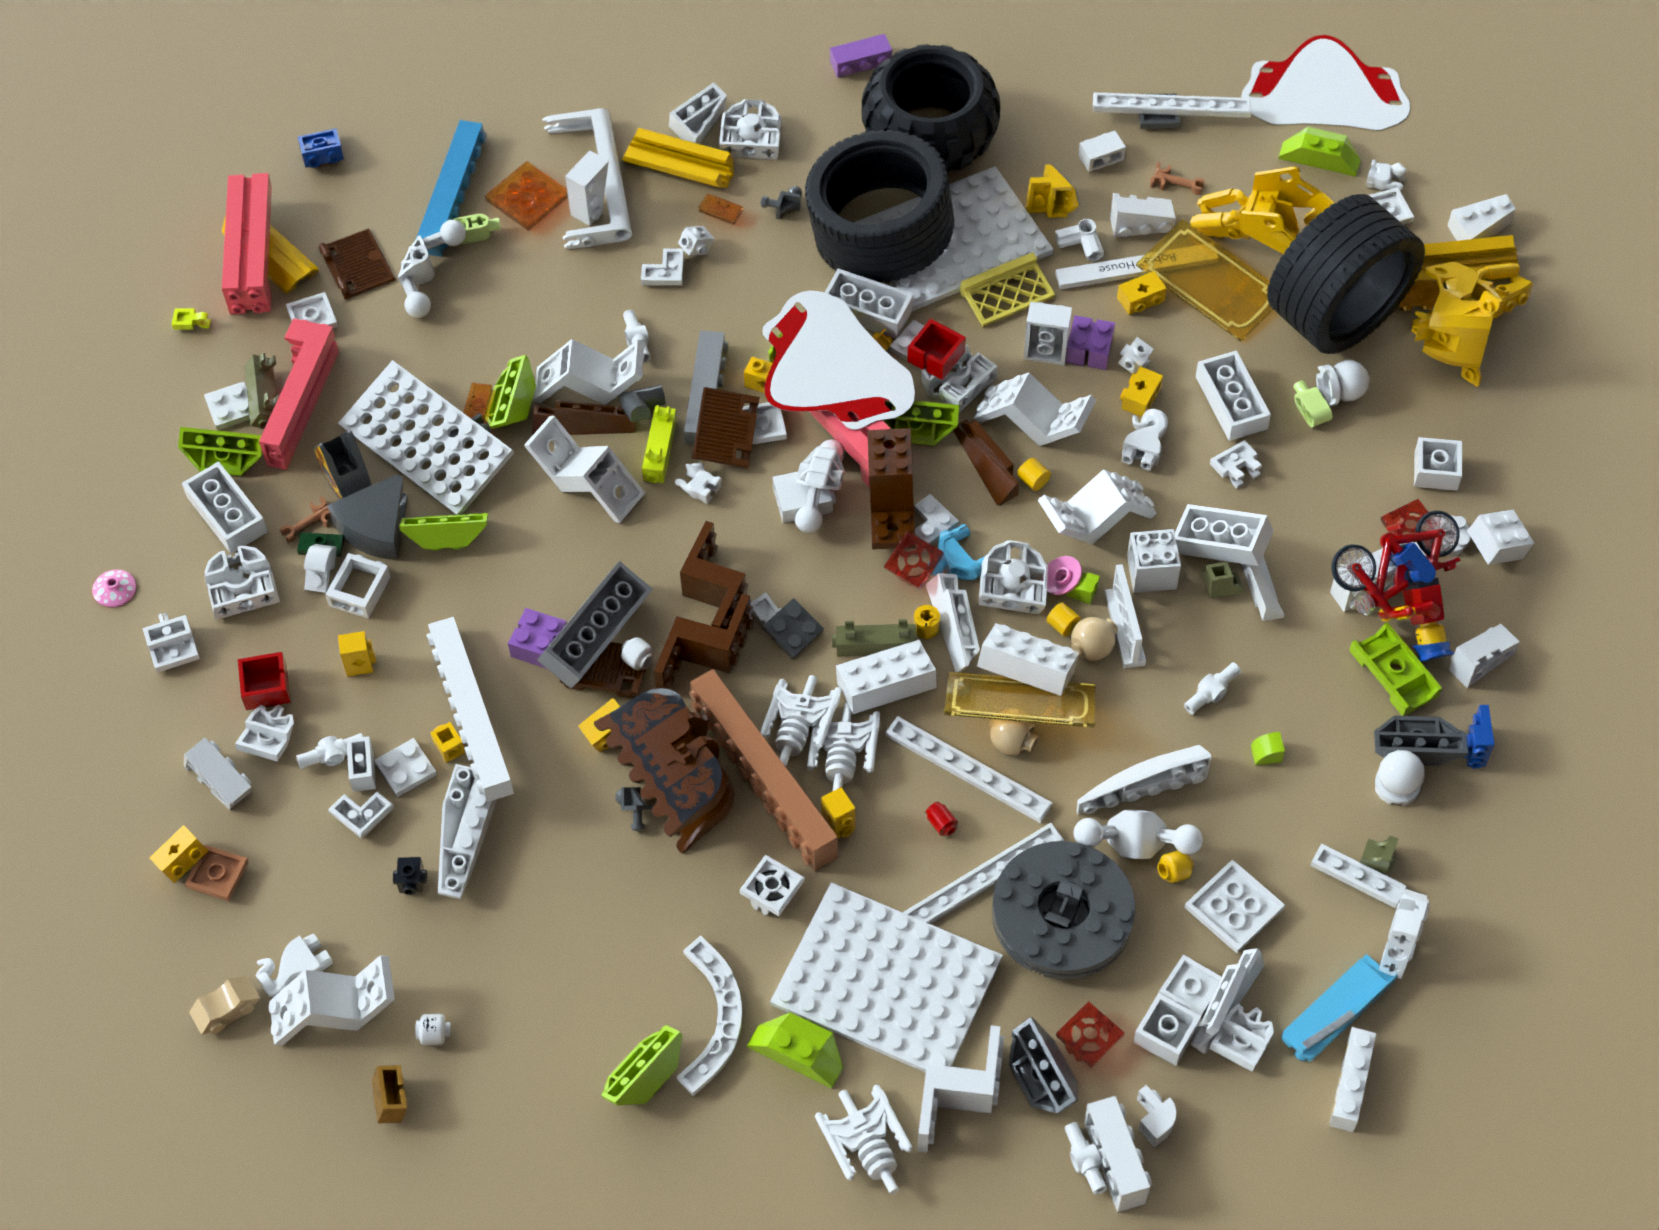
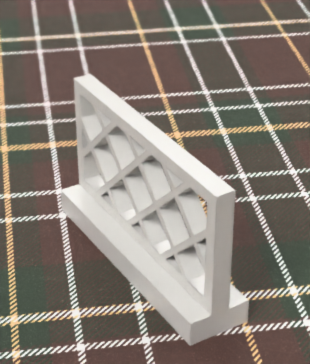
[1104,564,1146,669]

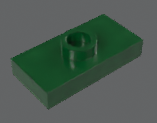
[297,532,344,557]

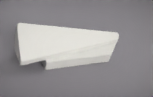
[1242,556,1285,621]
[926,573,980,673]
[1190,949,1264,1054]

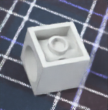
[1127,529,1181,593]

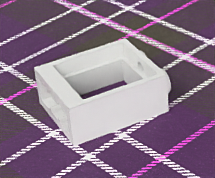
[325,553,391,619]

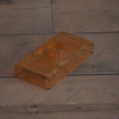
[698,193,743,225]
[463,382,493,423]

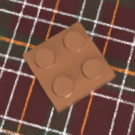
[185,845,249,902]

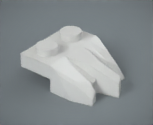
[235,704,294,762]
[1209,1004,1274,1072]

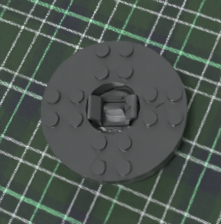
[992,841,1135,980]

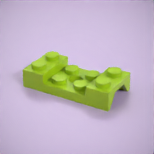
[1349,622,1442,716]

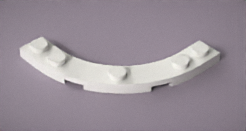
[677,936,742,1096]

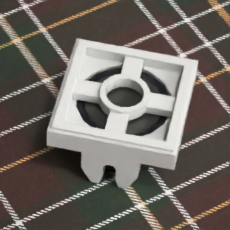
[740,855,805,916]

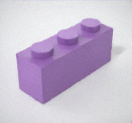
[830,34,892,78]

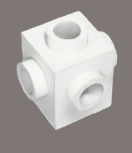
[678,226,715,256]
[1118,337,1154,373]

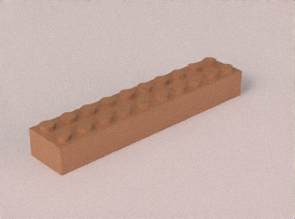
[689,669,838,871]

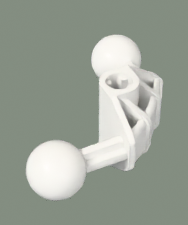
[398,220,466,318]
[795,439,845,533]
[1074,810,1203,859]

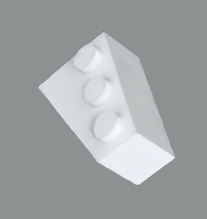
[1448,194,1516,241]
[1449,624,1520,688]

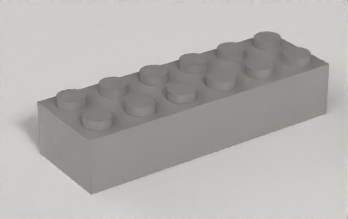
[537,561,653,688]

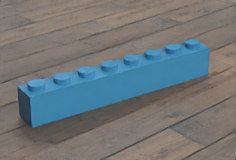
[416,120,486,257]

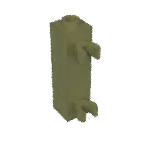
[245,353,280,429]
[832,619,917,656]

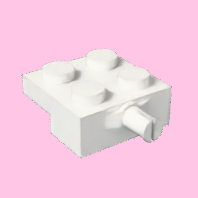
[142,613,200,673]

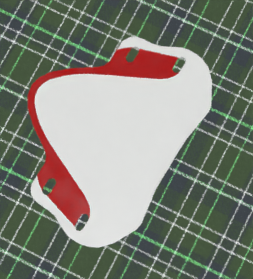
[1242,34,1410,130]
[762,290,915,430]

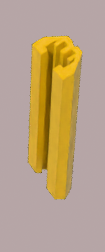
[622,128,734,188]
[222,215,319,294]
[1415,235,1520,284]

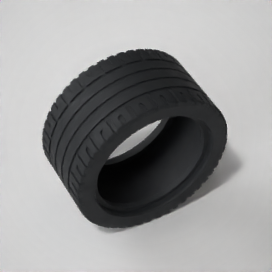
[805,130,955,283]
[1267,194,1425,354]

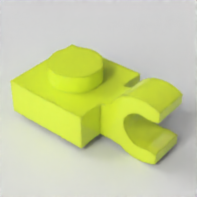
[171,308,211,330]

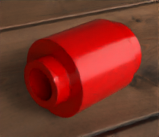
[925,802,958,836]

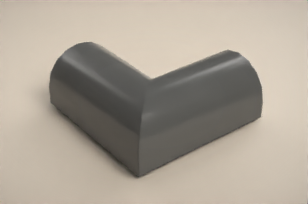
[619,385,666,422]

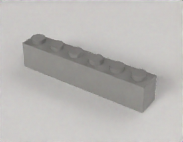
[684,331,729,445]

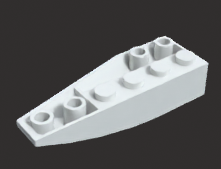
[1076,745,1211,814]
[438,764,497,899]

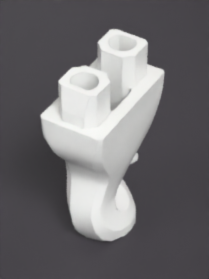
[1122,409,1168,471]
[256,933,333,997]

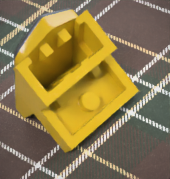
[1025,164,1080,218]

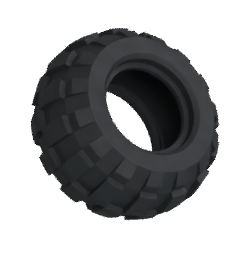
[862,44,1000,171]

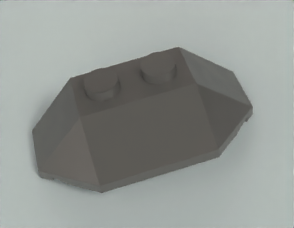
[1374,716,1468,766]
[1009,1017,1078,1114]

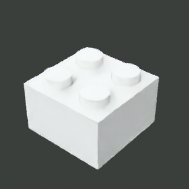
[1414,437,1462,491]
[1468,510,1534,565]
[1133,993,1201,1066]

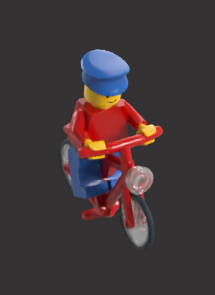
[1332,510,1461,662]

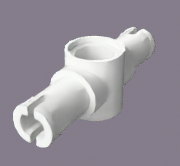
[623,310,651,363]
[1184,662,1241,715]
[296,733,363,769]
[1065,1122,1107,1195]

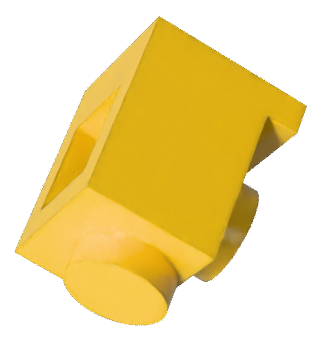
[430,722,466,763]

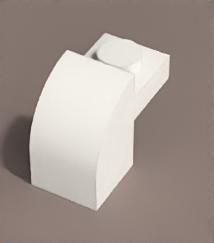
[304,544,337,592]
[1137,1085,1176,1148]

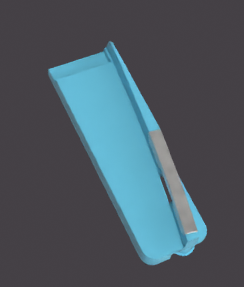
[1282,954,1398,1062]

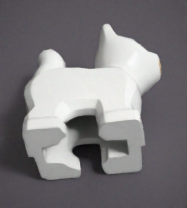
[1366,160,1407,190]
[675,462,721,504]

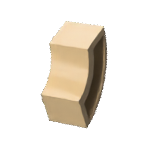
[189,976,260,1035]

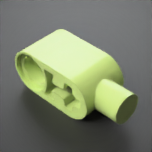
[454,214,501,244]
[1293,380,1332,427]

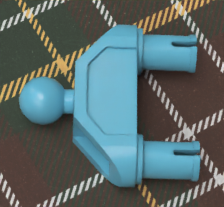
[927,524,985,581]

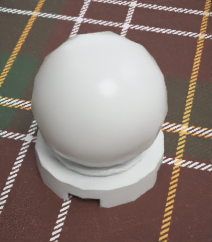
[1316,360,1370,406]
[1375,750,1425,806]

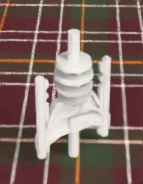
[760,675,842,767]
[807,702,880,791]
[815,1085,913,1195]

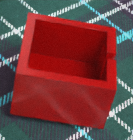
[907,318,966,380]
[237,652,291,710]

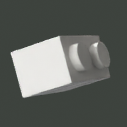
[1078,131,1126,172]
[347,736,376,792]

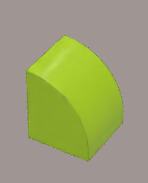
[1066,572,1100,605]
[1251,732,1285,765]

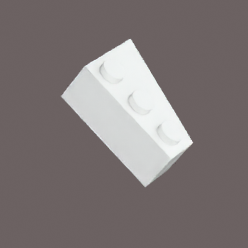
[669,82,727,144]
[565,151,609,226]
[1110,193,1176,238]
[184,738,251,810]

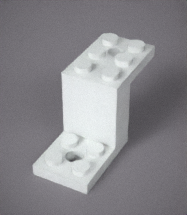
[533,339,645,405]
[973,373,1096,446]
[524,416,645,523]
[1038,470,1157,545]
[269,955,395,1046]
[918,1026,1004,1152]

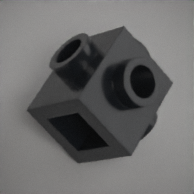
[393,857,427,895]

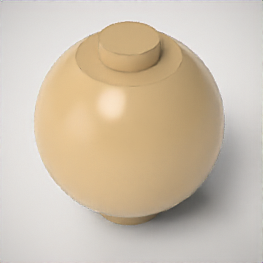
[1071,617,1118,661]
[988,710,1040,755]

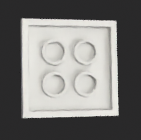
[1184,860,1285,953]

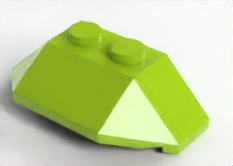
[1278,127,1361,177]
[485,355,536,429]
[883,400,960,446]
[178,427,262,476]
[399,513,488,551]
[747,1012,843,1089]
[601,1025,682,1106]

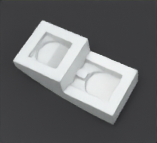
[751,593,781,625]

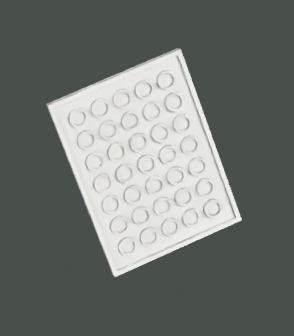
[854,166,1053,311]
[770,883,1003,1073]

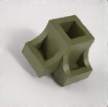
[1201,562,1243,599]
[1360,835,1399,875]

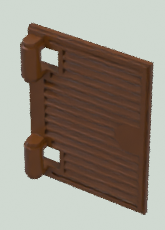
[318,228,396,300]
[692,387,760,469]
[560,642,646,699]

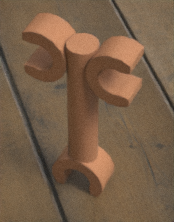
[1150,162,1205,195]
[279,497,331,543]

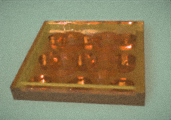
[485,161,568,231]

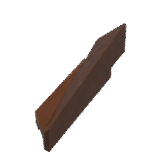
[531,400,636,435]
[953,419,1019,506]

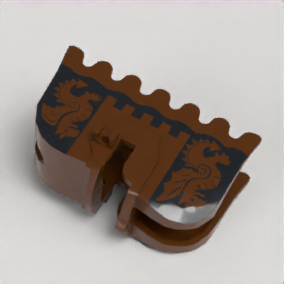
[594,688,735,854]

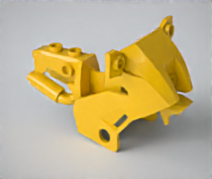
[1190,167,1334,254]
[1411,262,1533,387]

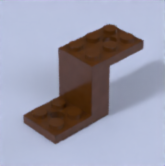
[868,428,916,550]
[680,521,749,630]
[654,594,754,689]

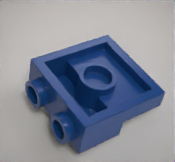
[298,128,344,168]
[1463,705,1494,769]

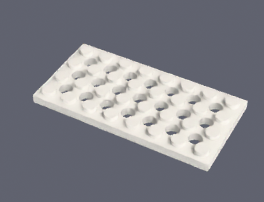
[338,360,514,515]

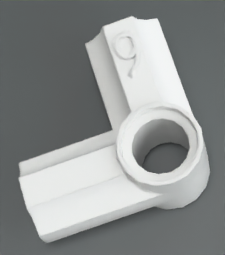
[1055,219,1104,262]

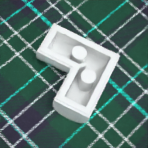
[328,792,394,839]

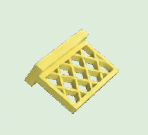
[959,252,1055,327]

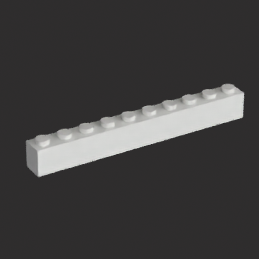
[426,617,514,802]

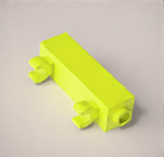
[642,405,677,483]

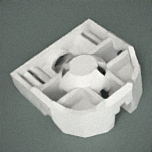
[719,99,782,160]
[921,344,998,413]
[979,540,1049,615]
[204,545,280,620]
[1379,889,1430,979]

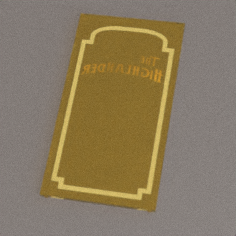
[1136,218,1273,342]
[943,672,1096,728]

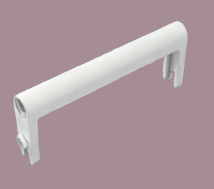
[543,108,632,249]

